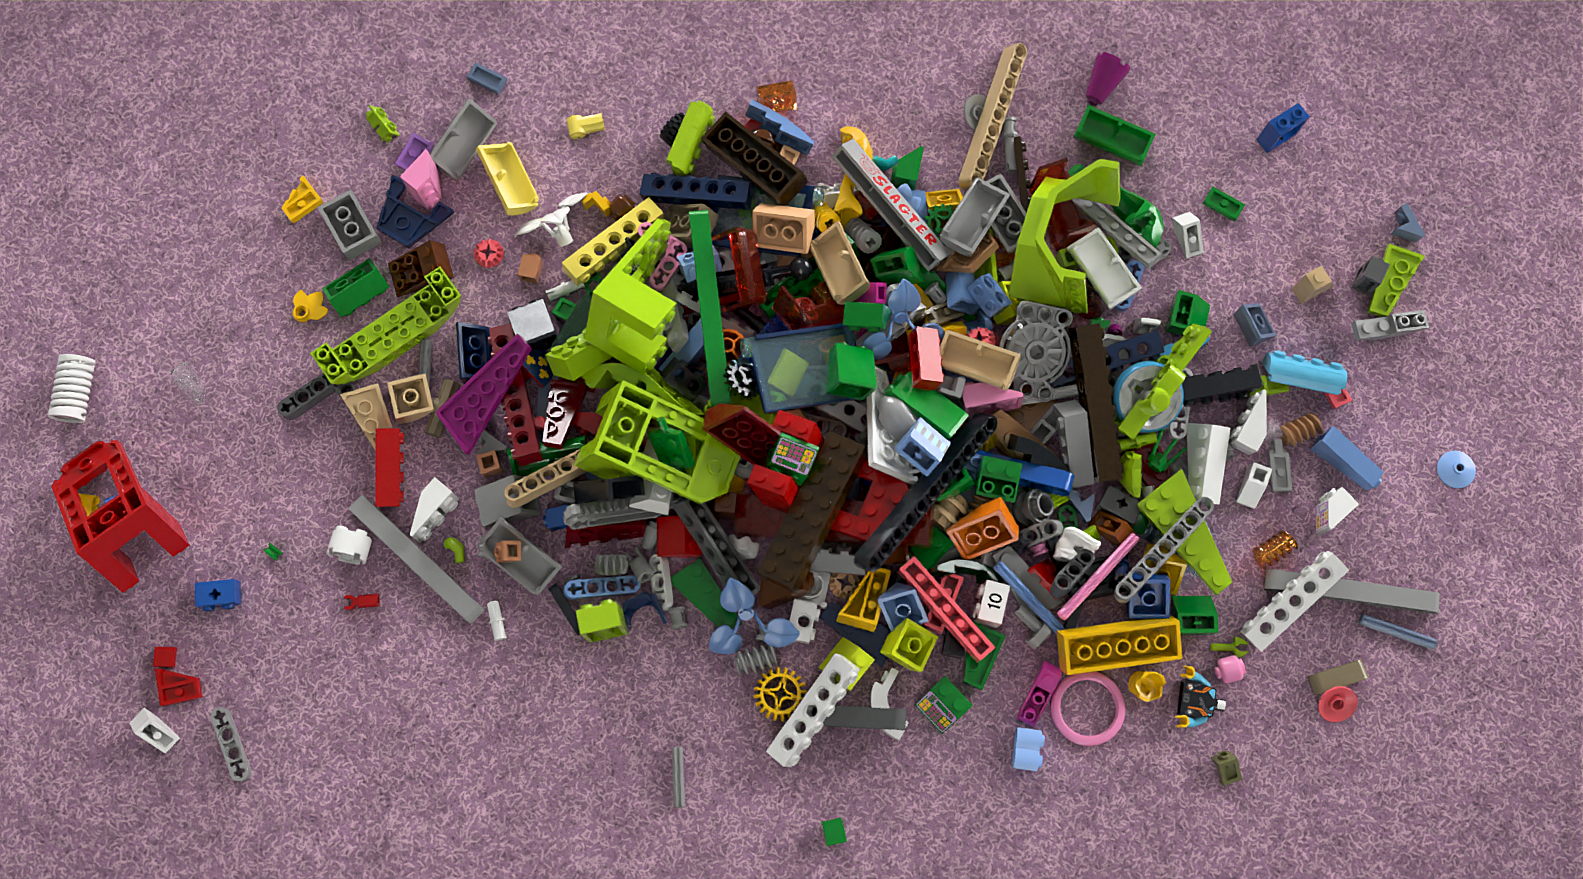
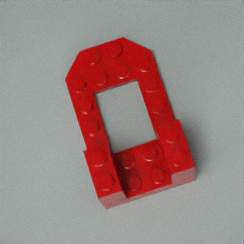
[747,410,909,542]
[51,440,190,593]

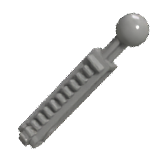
[563,495,683,529]

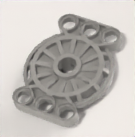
[999,301,1073,402]

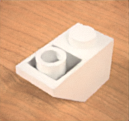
[1236,462,1272,509]

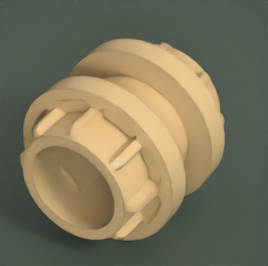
[927,495,968,531]

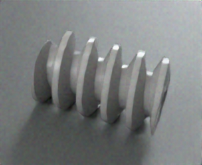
[845,218,882,253]
[734,645,778,677]

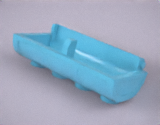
[1262,350,1347,395]

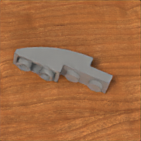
[1351,310,1429,341]

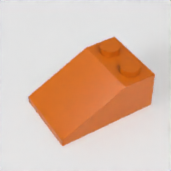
[946,497,1019,560]

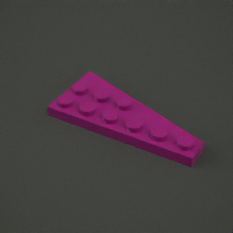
[435,334,531,455]

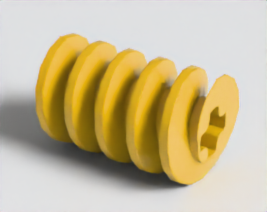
[813,201,840,233]

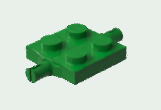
[648,417,695,474]

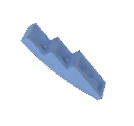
[745,99,814,155]

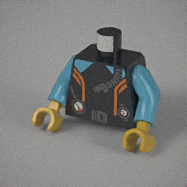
[1175,665,1226,728]

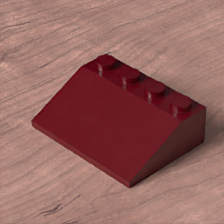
[702,404,781,467]

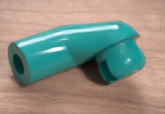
[872,155,898,171]

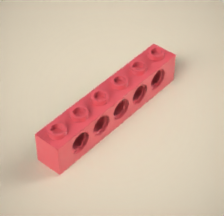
[897,556,995,663]

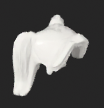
[1053,527,1101,562]

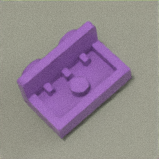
[394,132,434,171]

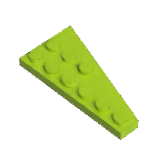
[1136,469,1232,596]

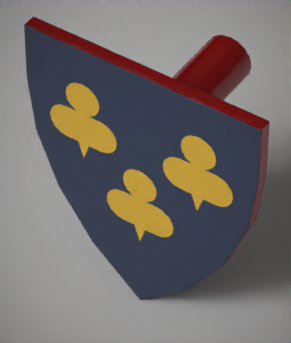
[522,350,553,388]

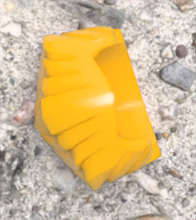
[1128,671,1166,702]

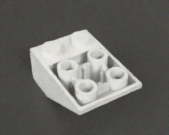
[1229,389,1267,455]
[410,477,459,543]

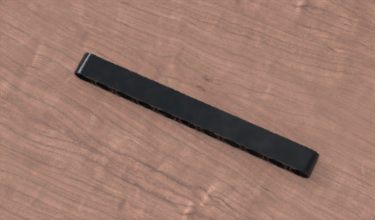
[854,413,998,572]

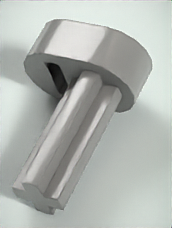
[1013,604,1052,649]

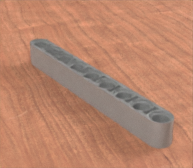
[348,494,485,624]
[1264,569,1440,614]

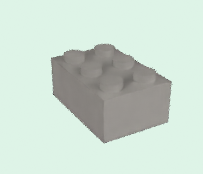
[318,190,382,261]

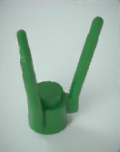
[1147,428,1187,473]

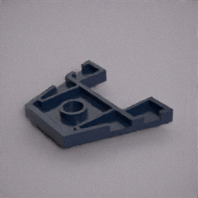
[376,175,454,248]

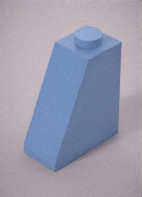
[946,272,981,315]

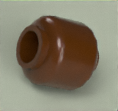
[609,194,636,221]

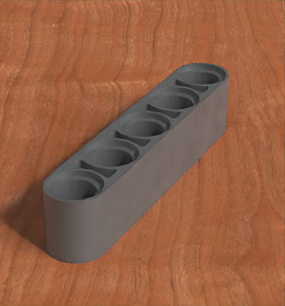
[812,706,907,730]

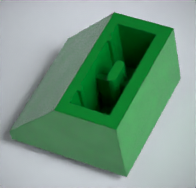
[871,245,924,287]
[1165,290,1211,336]
[975,456,1022,503]
[1171,596,1219,635]

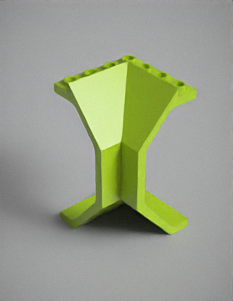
[1009,159,1120,313]

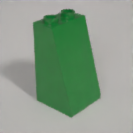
[883,372,969,439]

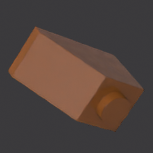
[1088,510,1137,547]

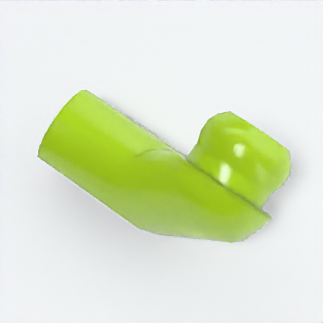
[443,537,465,563]

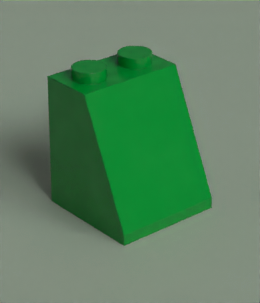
[826,342,877,400]

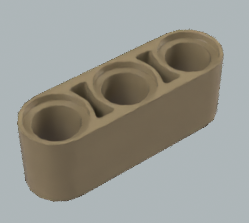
[1307,659,1369,695]

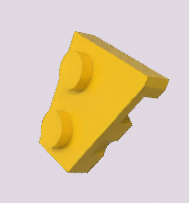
[281,176,324,224]

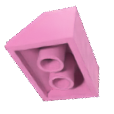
[400,149,441,211]

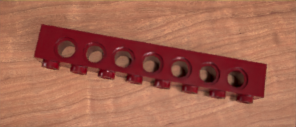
[487,323,543,466]

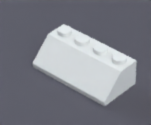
[629,439,675,515]

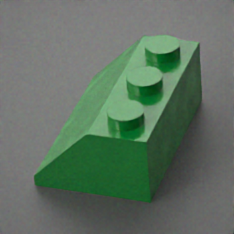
[322,257,389,318]

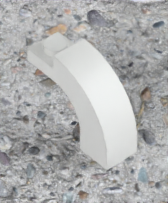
[870,668,909,741]

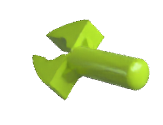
[1210,636,1249,658]

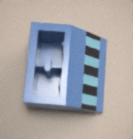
[894,417,951,476]

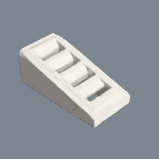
[1133,318,1161,335]

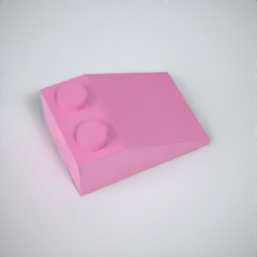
[960,381,1023,419]

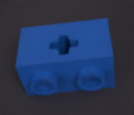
[195,579,241,611]

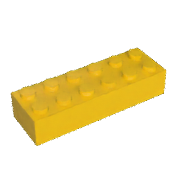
[1057,615,1182,675]

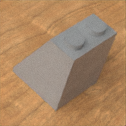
[474,475,543,527]

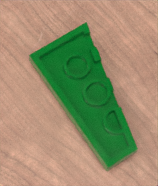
[671,558,742,630]

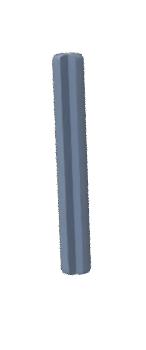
[1359,614,1437,649]

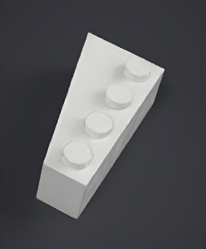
[1187,423,1230,504]

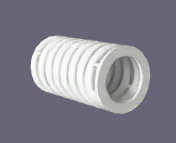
[48,354,96,423]

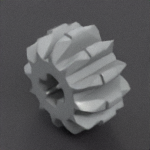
[595,554,628,575]

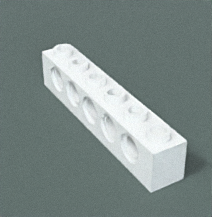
[1240,551,1349,652]
[766,653,860,767]

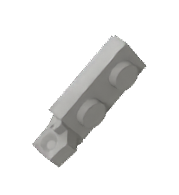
[1268,439,1292,493]

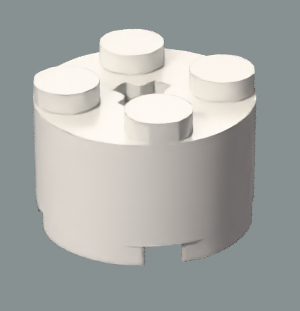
[326,526,372,565]

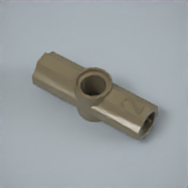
[424,379,461,438]

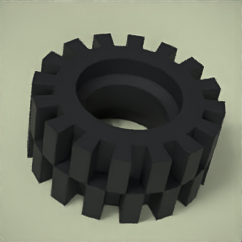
[660,112,685,147]

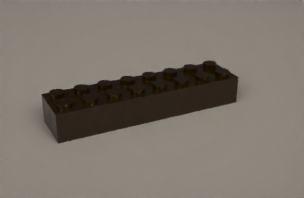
[1068,323,1124,482]
[757,431,868,594]

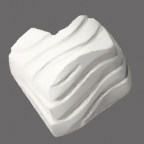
[729,534,759,560]

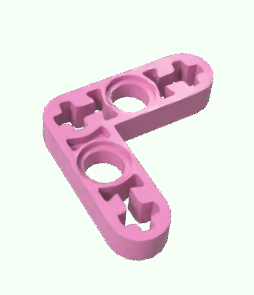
[638,222,687,291]

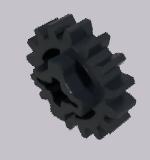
[723,357,759,400]

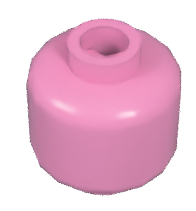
[1214,655,1246,684]

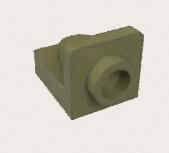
[1211,751,1243,786]

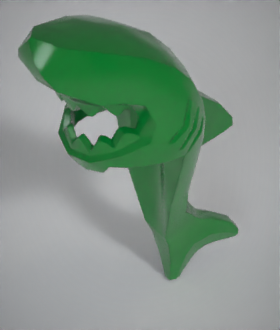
[1111,187,1164,248]

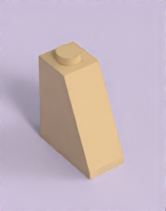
[1292,266,1334,304]

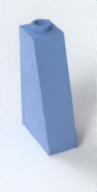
[659,318,705,376]
[1310,426,1384,491]

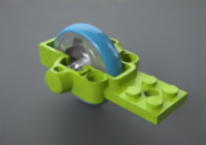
[1112,324,1212,439]

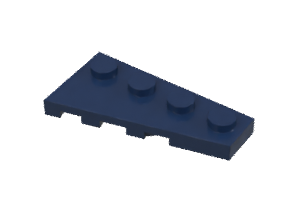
[819,602,891,667]

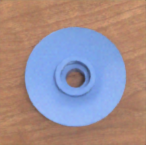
[1437,451,1476,488]

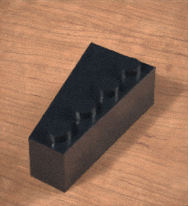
[1182,364,1263,407]

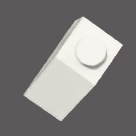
[1173,212,1204,259]
[130,708,180,754]

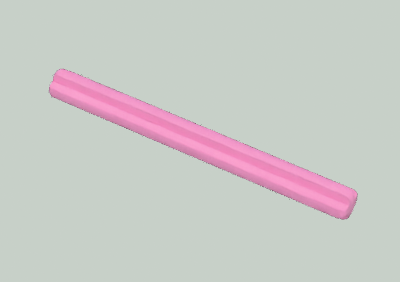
[1057,533,1139,620]

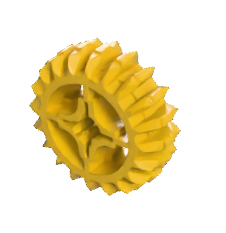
[754,667,807,722]

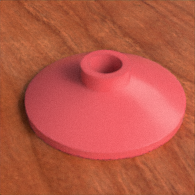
[1318,686,1358,722]

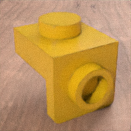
[582,190,611,217]

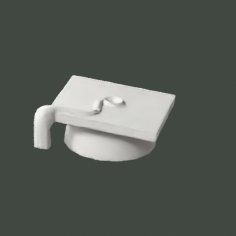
[797,570,831,610]

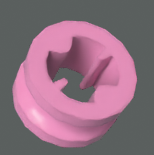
[1029,542,1049,557]

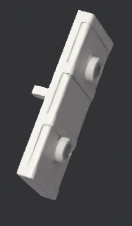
[1067,227,1142,310]

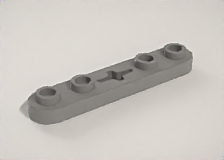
[674,291,755,339]

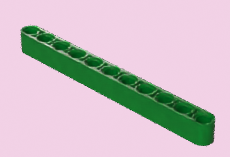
[689,210,731,408]

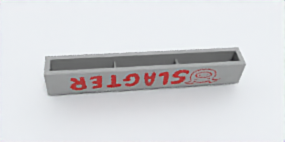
[831,138,951,272]

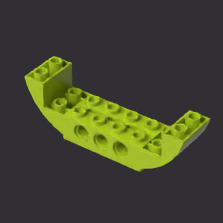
[310,266,462,384]
[582,363,705,476]

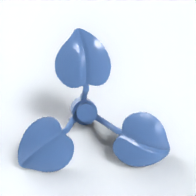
[860,279,945,360]
[709,578,800,654]

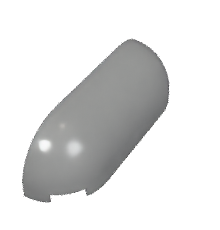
[876,396,918,443]

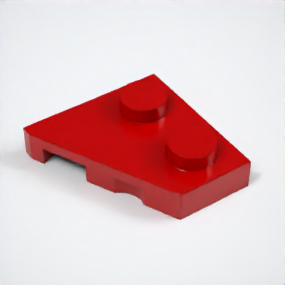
[1027,559,1064,599]
[155,668,203,707]

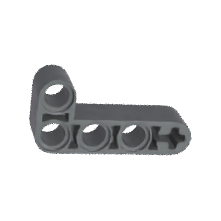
[277,373,357,420]

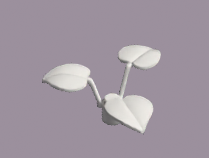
[514,192,588,247]

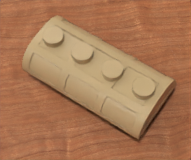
[809,221,870,305]
[940,330,1020,391]

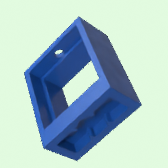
[1256,103,1310,153]

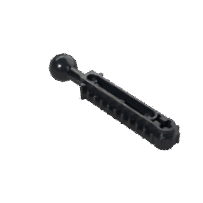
[678,257,813,300]

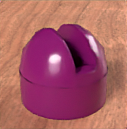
[1107,324,1123,336]

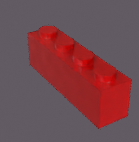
[375,428,404,507]

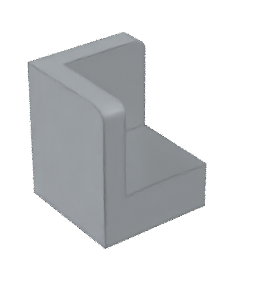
[935,375,966,400]

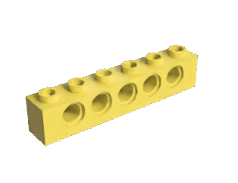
[562,197,663,286]

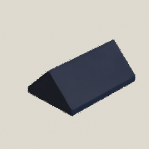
[456,322,492,384]

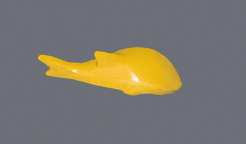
[834,126,873,215]

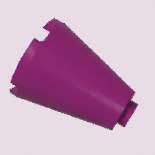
[1086,52,1130,106]

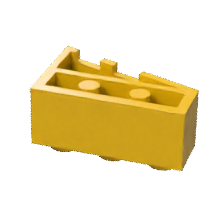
[836,568,891,632]

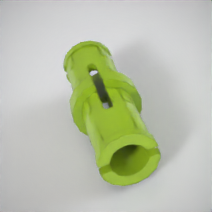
[1117,432,1157,452]

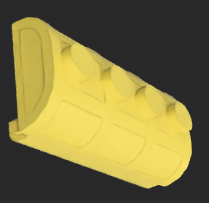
[476,142,539,215]

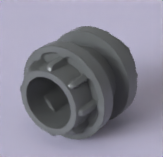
[1012,489,1054,526]

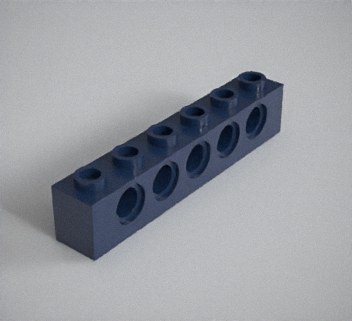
[639,173,754,210]
[1051,330,1165,388]

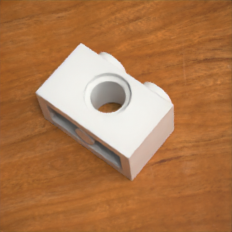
[790,599,820,644]

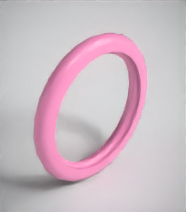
[1050,671,1126,746]

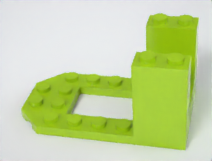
[584,218,676,375]
[574,380,740,504]

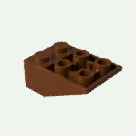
[388,240,454,297]

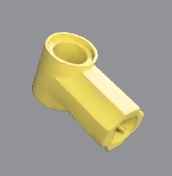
[566,114,605,139]

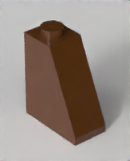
[706,492,738,521]
[758,571,814,609]

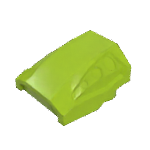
[1118,451,1142,497]

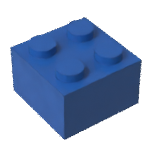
[1126,574,1170,618]

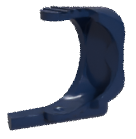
[622,592,668,629]

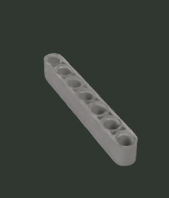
[1114,497,1214,603]

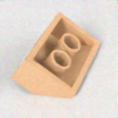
[753,203,814,254]

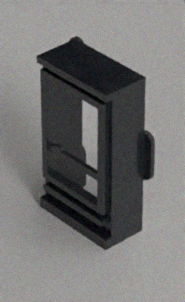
[573,476,645,504]

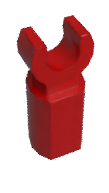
[344,593,380,611]

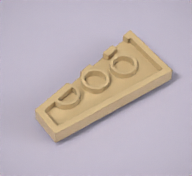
[340,383,392,449]

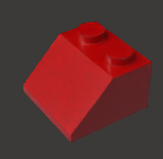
[657,516,703,558]

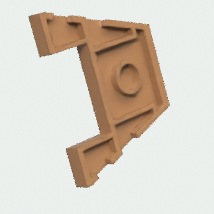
[932,231,999,273]

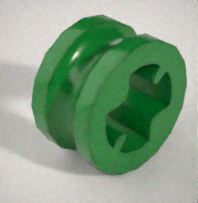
[263,543,283,561]

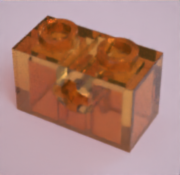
[756,80,796,112]

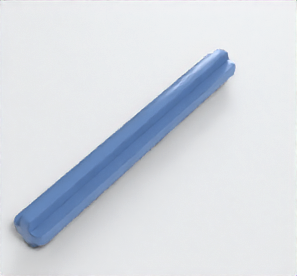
[994,561,1065,635]

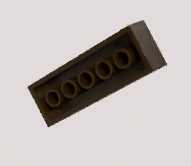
[700,112,808,206]

